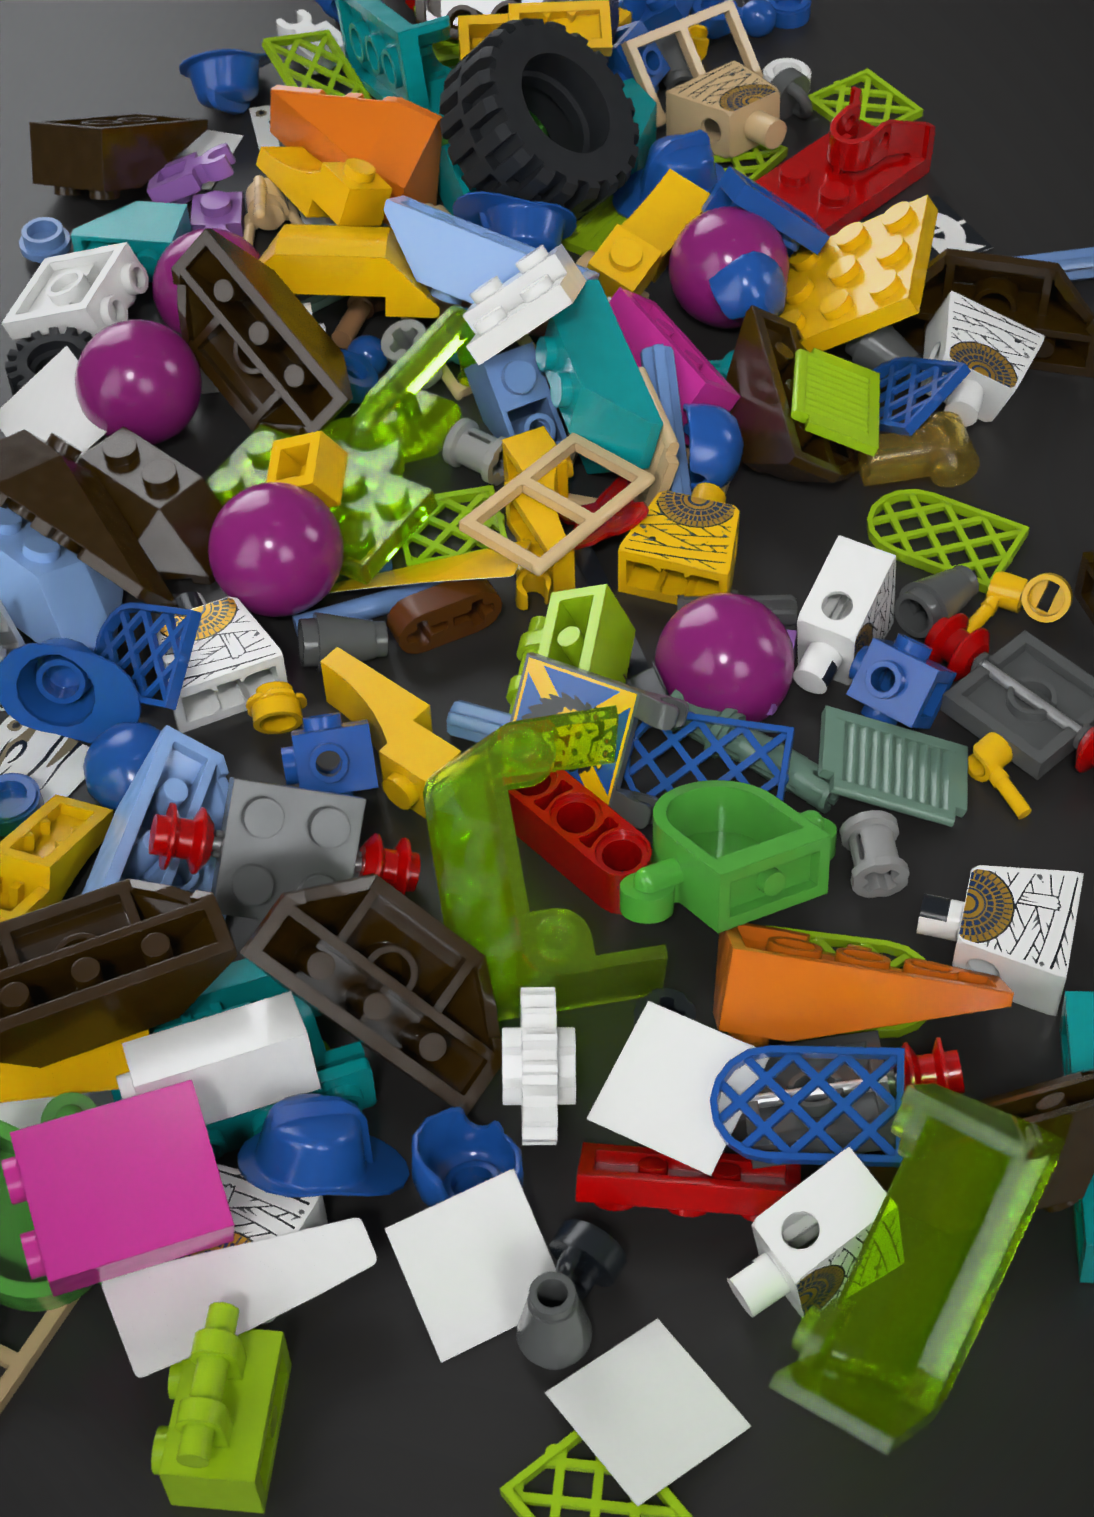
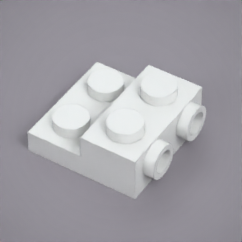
[1,242,148,340]
[463,244,587,365]

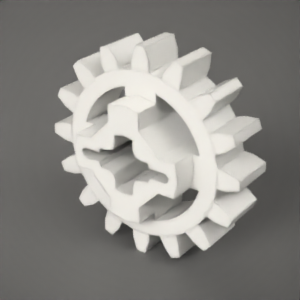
[502,987,576,1145]

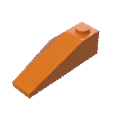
[270,85,443,226]
[713,923,1014,1047]

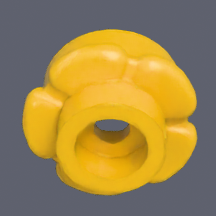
[246,681,307,734]

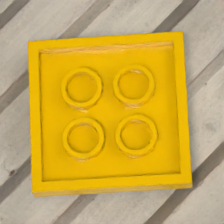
[778,195,938,352]

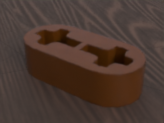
[386,578,503,654]

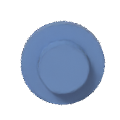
[19,217,72,264]

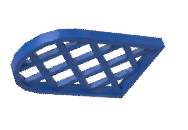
[873,357,971,436]
[93,602,202,711]
[624,711,795,802]
[710,1045,907,1167]

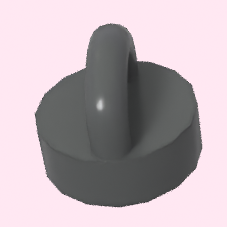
[770,67,813,120]

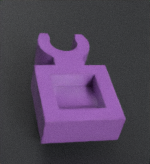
[147,143,236,204]
[190,191,245,238]

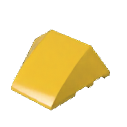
[258,224,440,318]

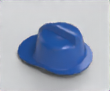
[179,49,272,114]
[612,130,725,219]
[452,191,577,253]
[0,638,142,743]
[237,1093,410,1197]

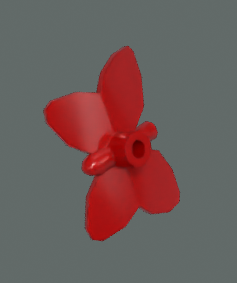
[558,476,649,550]

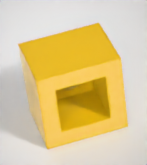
[266,431,348,508]

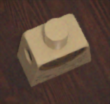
[666,61,787,158]

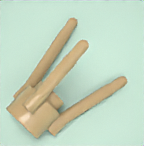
[243,175,304,246]

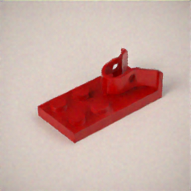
[755,86,936,236]

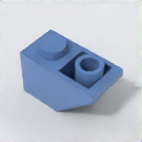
[464,342,567,445]

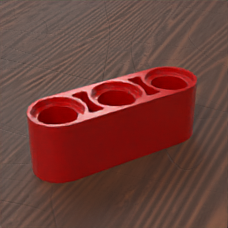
[502,754,652,915]

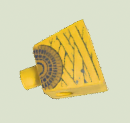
[618,482,740,605]

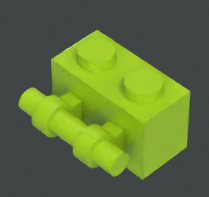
[506,584,636,714]
[151,1302,292,1514]

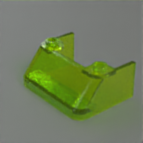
[423,705,668,1021]
[768,1083,1064,1455]

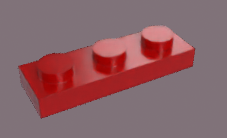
[575,1142,801,1222]

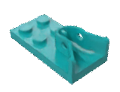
[335,0,452,117]

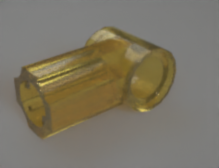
[857,411,980,487]

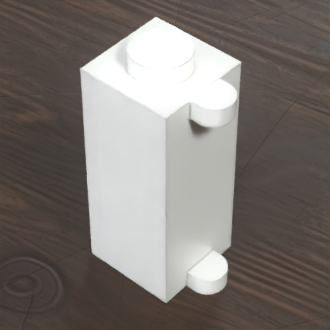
[116,991,321,1125]

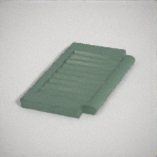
[818,705,968,827]

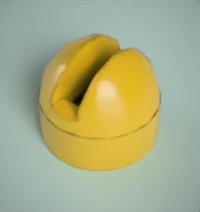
[1022,573,1073,623]

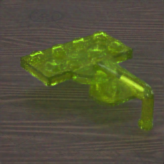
[205,306,477,585]

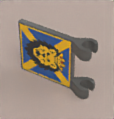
[497,652,689,829]

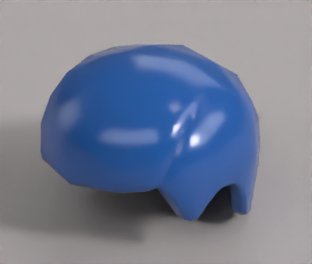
[709,251,787,320]
[683,404,744,490]
[83,722,161,812]
[412,1107,523,1207]

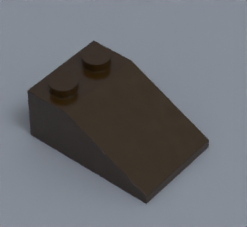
[29,113,208,200]

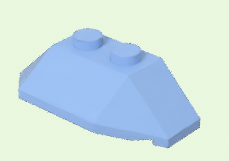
[383,195,600,305]
[0,507,124,651]
[82,725,229,920]

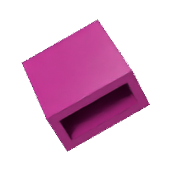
[1,1080,235,1297]

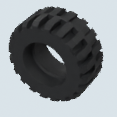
[439,18,639,221]

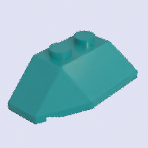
[536,279,663,474]

